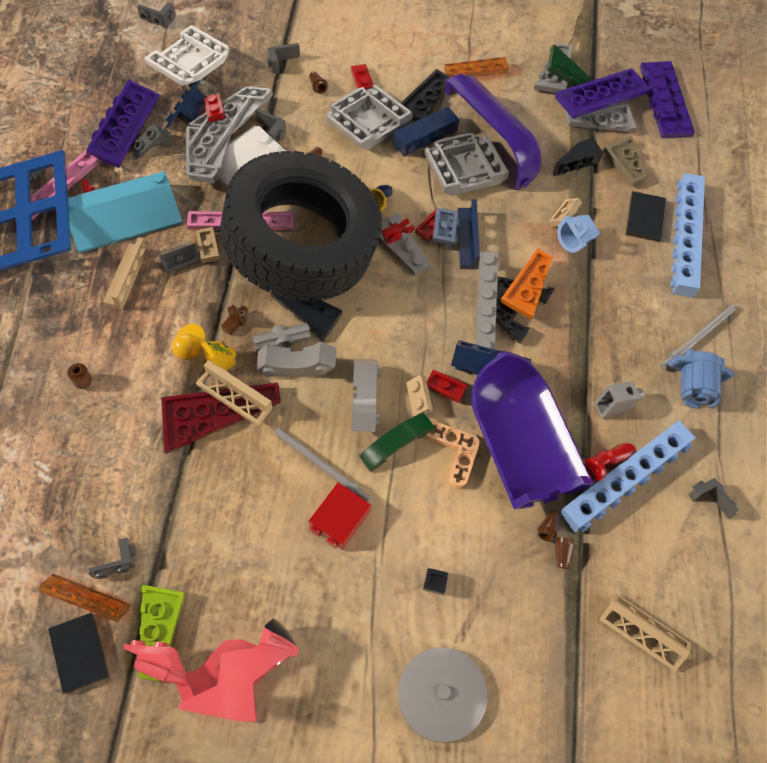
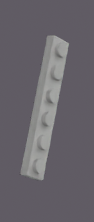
[476,252,499,349]

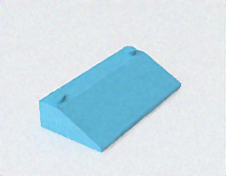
[68,171,183,253]

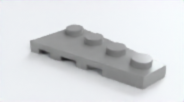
[534,43,572,93]
[565,104,637,133]
[379,214,431,276]

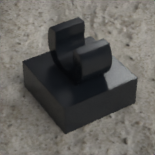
[423,568,449,595]

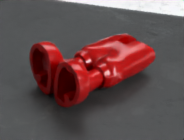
[583,443,636,481]

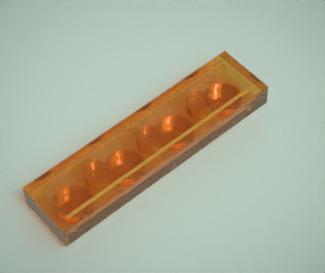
[444,57,509,78]
[39,573,130,622]

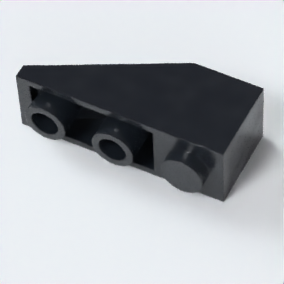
[553,138,603,176]

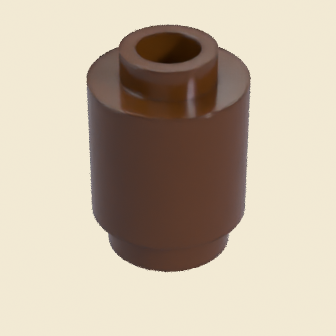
[67,363,92,389]

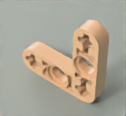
[425,422,479,489]

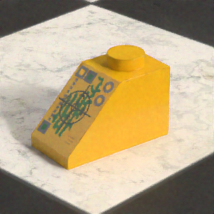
[201,341,237,370]

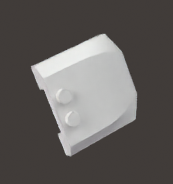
[144,25,230,86]
[218,126,286,188]

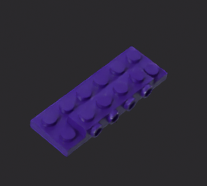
[640,61,695,138]
[555,68,651,119]
[86,80,160,168]

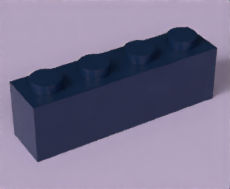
[393,106,459,156]
[451,340,532,376]

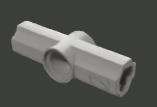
[252,323,311,353]

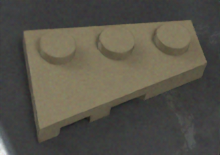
[604,136,647,186]

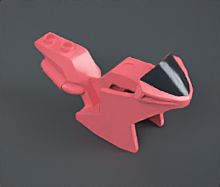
[124,618,299,722]

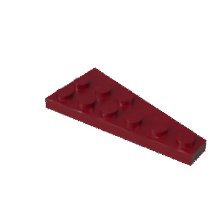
[161,382,281,454]

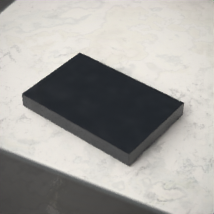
[625,191,666,242]
[48,612,109,694]

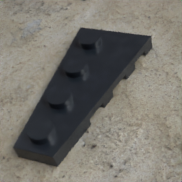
[401,69,449,121]
[270,291,342,342]

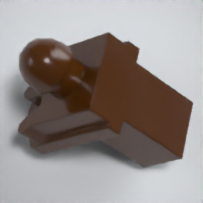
[221,305,248,336]

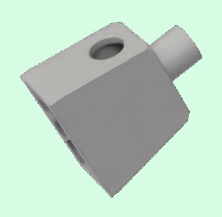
[594,382,644,419]

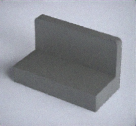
[157,241,200,273]

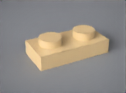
[549,198,582,227]
[195,227,220,263]
[406,374,433,417]

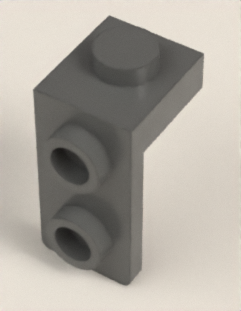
[137,2,176,28]
[267,43,300,74]
[255,108,286,143]
[132,124,174,158]
[689,478,739,519]
[87,538,137,579]

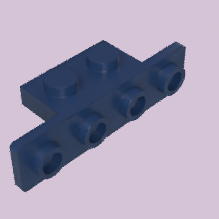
[165,80,206,129]

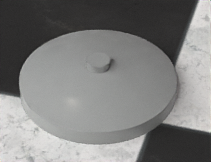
[398,648,487,743]

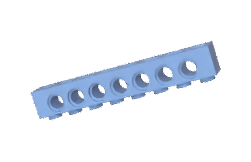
[670,173,705,298]
[560,420,696,534]

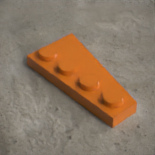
[500,248,553,320]

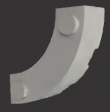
[256,342,337,377]
[352,359,381,432]

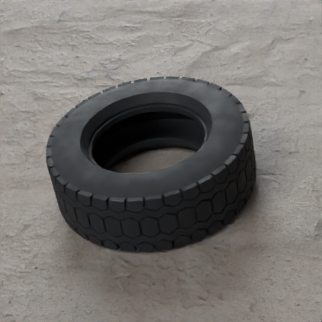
[220,151,382,301]

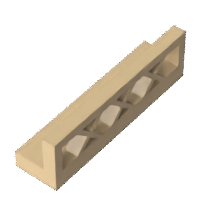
[103,237,148,310]
[196,360,272,426]
[599,593,691,672]

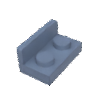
[432,208,460,250]

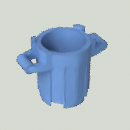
[668,349,734,409]

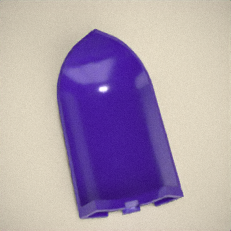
[445,74,542,191]
[472,351,594,509]

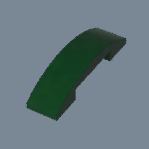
[359,413,435,472]

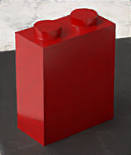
[308,482,372,550]

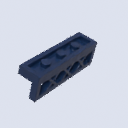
[457,199,480,269]

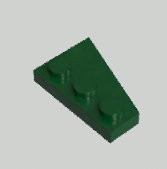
[547,44,590,86]

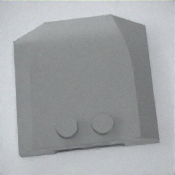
[325,85,412,150]
[425,133,509,196]

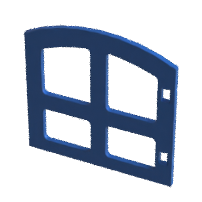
[0,150,71,271]

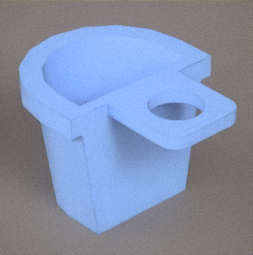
[557,215,600,253]

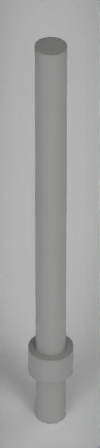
[660,304,737,370]
[274,427,372,502]

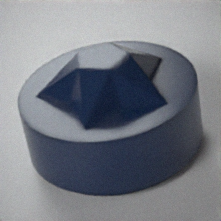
[376,185,393,198]

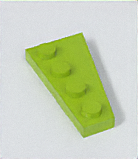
[138,585,185,683]

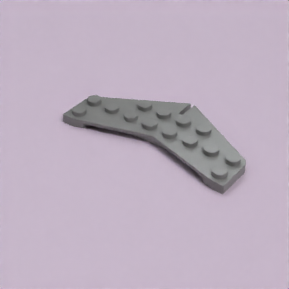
[186,87,273,183]

